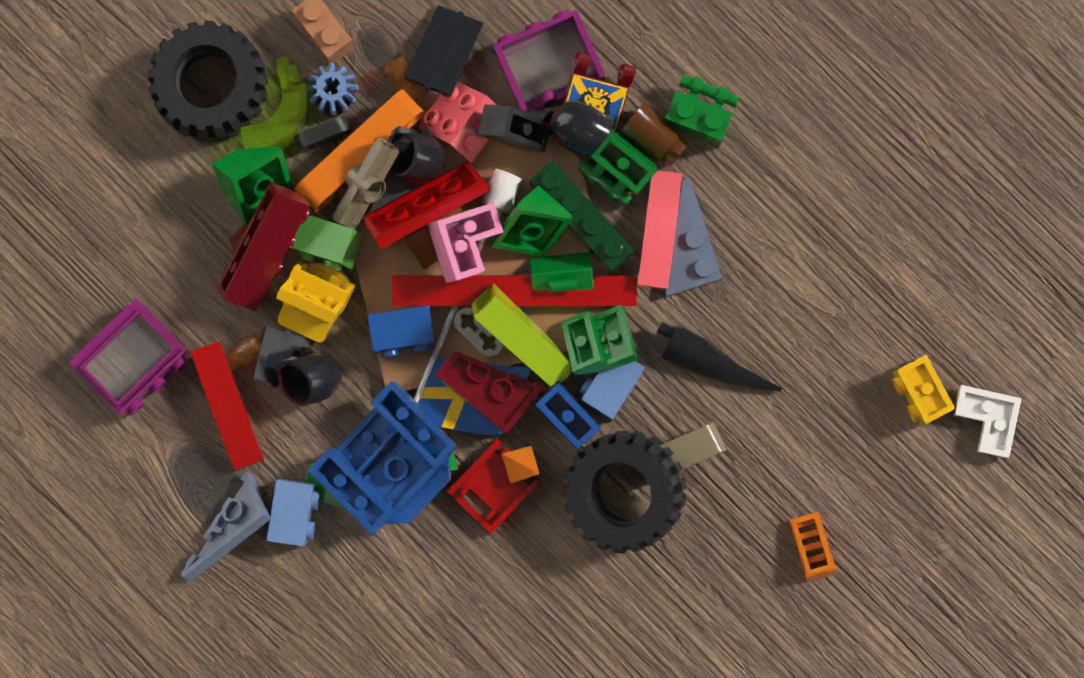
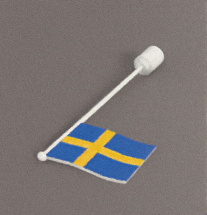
[414,169,531,435]

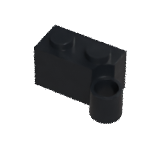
[478,104,554,152]

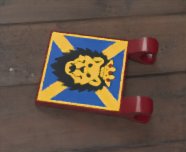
[562,51,636,132]

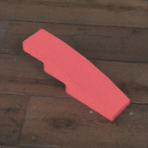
[637,170,682,290]

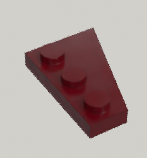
[435,351,545,435]

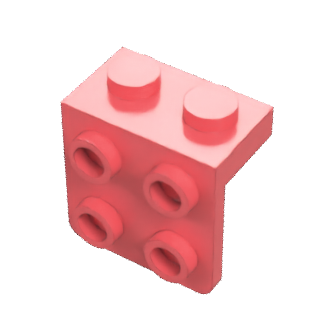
[419,82,496,163]

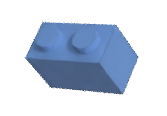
[579,361,645,421]
[267,478,320,547]

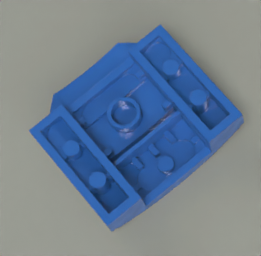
[308,381,457,535]

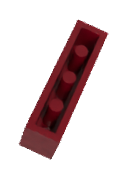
[217,182,310,312]

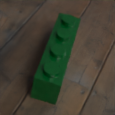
[529,160,634,275]

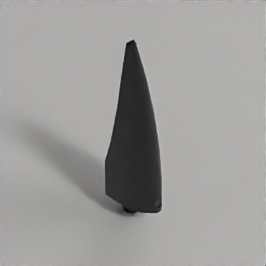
[657,322,782,392]

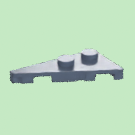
[665,178,722,297]
[181,471,271,581]

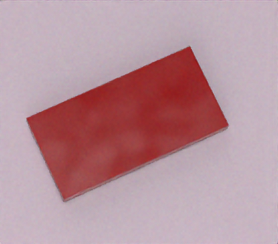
[361,161,490,249]

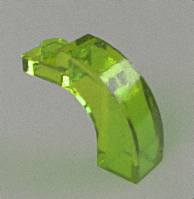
[240,56,309,151]

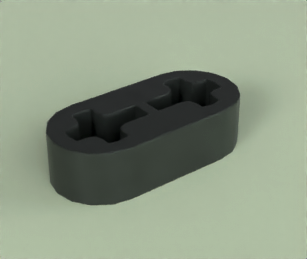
[293,116,352,153]

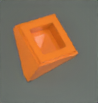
[502,445,540,484]

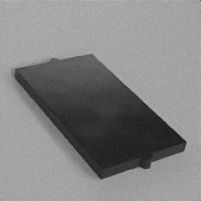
[404,5,484,98]

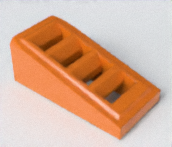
[789,512,836,582]

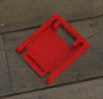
[447,439,542,534]

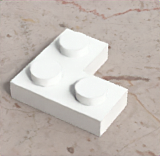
[953,385,1021,459]

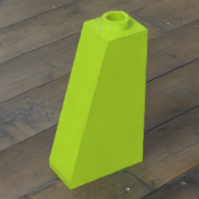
[471,283,572,387]

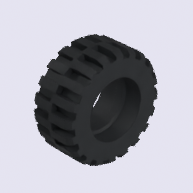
[147,21,268,142]
[563,430,687,553]

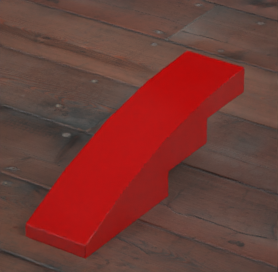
[191,341,264,471]

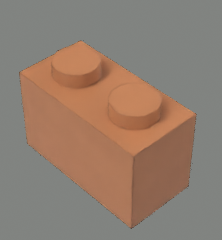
[292,0,355,64]

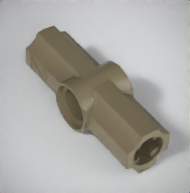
[332,137,400,229]

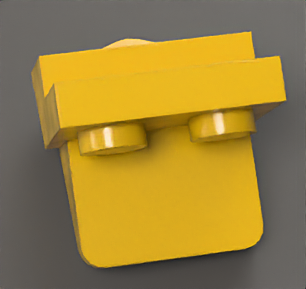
[276,260,356,343]

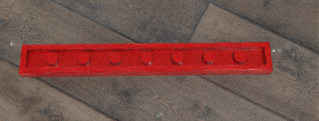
[392,275,637,306]

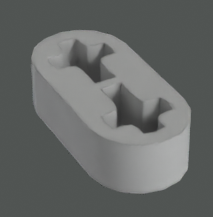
[453,307,503,357]

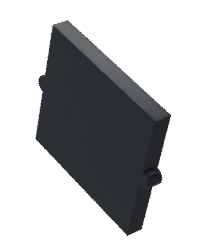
[251,326,310,388]

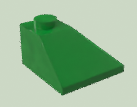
[212,147,294,226]

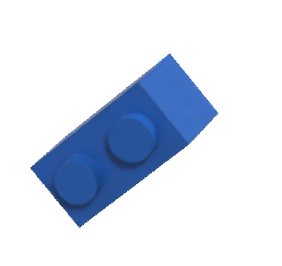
[368,305,436,358]
[535,383,601,449]

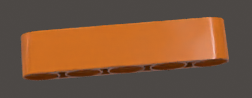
[295,90,424,212]

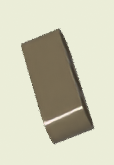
[639,422,727,486]

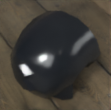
[550,100,614,160]
[388,125,446,184]
[276,346,342,406]

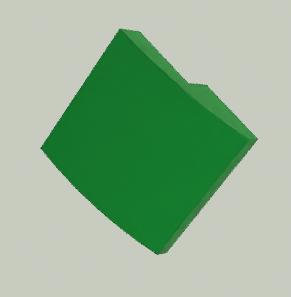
[561,305,638,375]

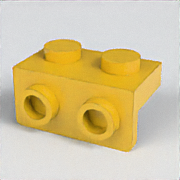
[892,355,955,426]

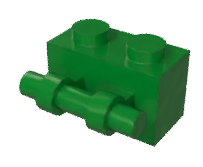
[665,74,739,147]
[577,128,657,207]

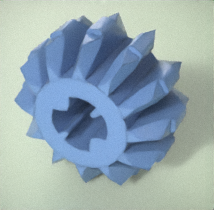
[307,63,359,115]

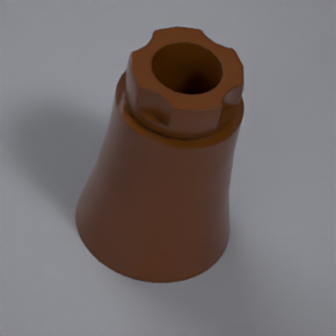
[619,101,688,167]

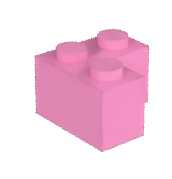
[427,202,503,283]

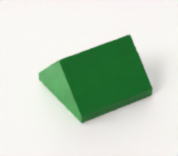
[490,186,572,257]

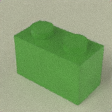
[292,215,364,272]

